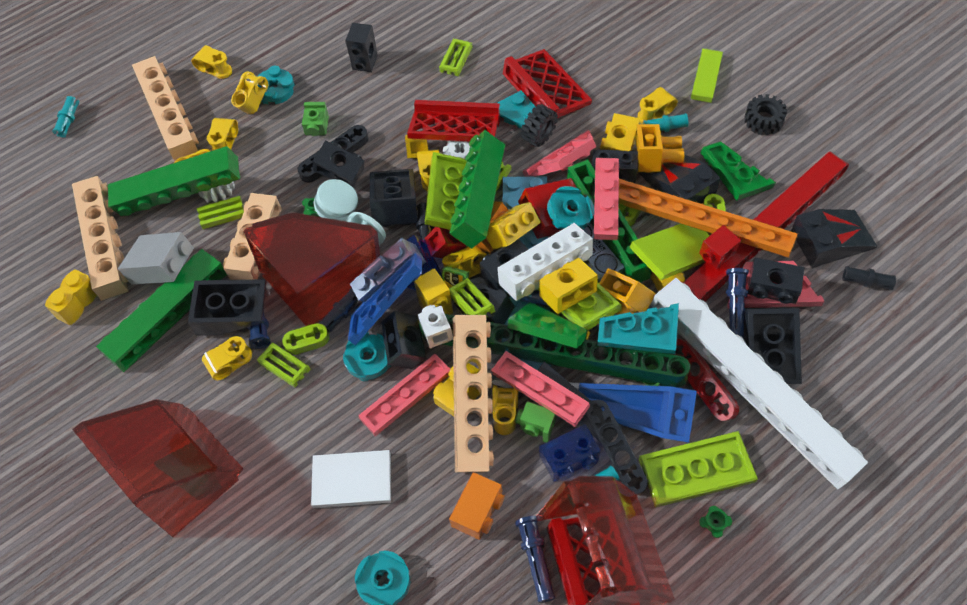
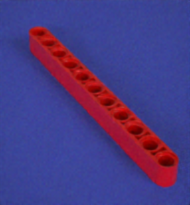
[683,151,849,302]

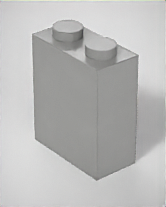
[118,232,194,284]

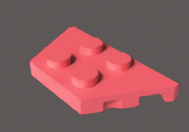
[522,130,597,177]
[727,261,824,308]

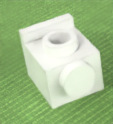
[418,305,453,348]

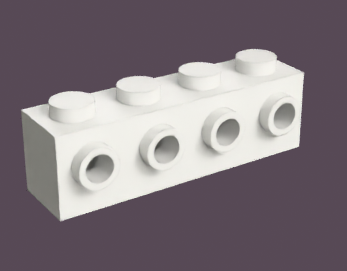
[498,223,593,301]

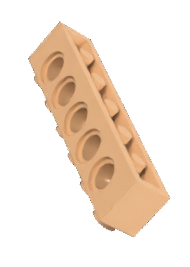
[132,56,199,161]
[72,176,129,301]
[453,315,494,473]

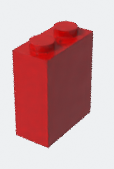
[518,178,577,239]

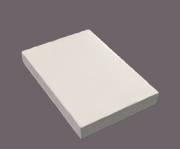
[311,450,391,508]

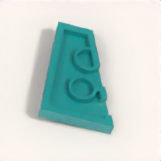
[597,303,679,354]

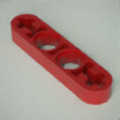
[669,339,739,421]

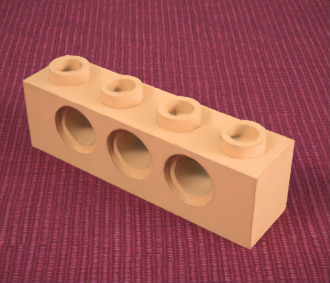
[223,193,282,280]

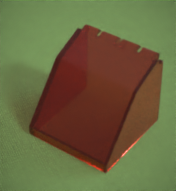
[244,212,380,326]
[72,399,243,537]
[536,476,675,605]

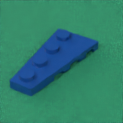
[348,253,422,345]

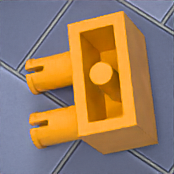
[635,124,684,173]
[599,268,656,315]

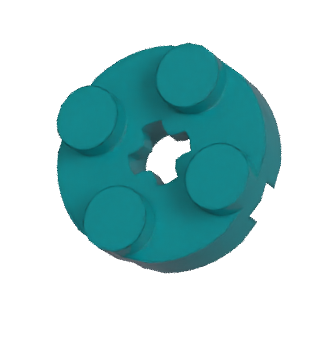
[257,66,295,104]
[547,186,594,229]
[343,332,391,382]
[355,550,411,605]

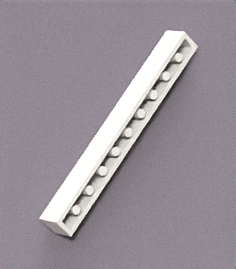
[651,278,868,489]

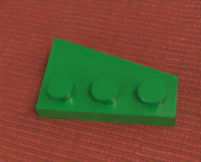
[700,141,776,201]
[507,302,588,348]

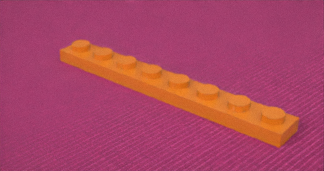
[618,179,798,258]

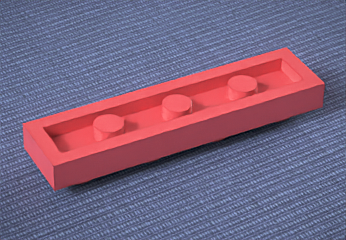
[594,158,619,240]
[491,351,590,427]
[358,354,450,437]

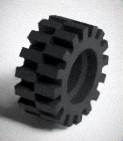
[744,94,787,136]
[521,104,558,147]

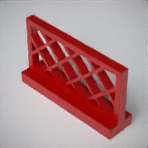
[503,49,592,118]
[407,100,500,142]
[546,510,640,605]

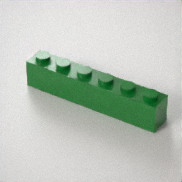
[450,130,505,249]
[108,146,240,216]
[567,160,652,283]
[96,249,227,373]

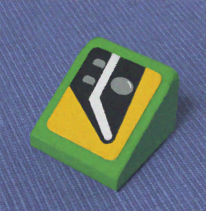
[442,266,469,294]

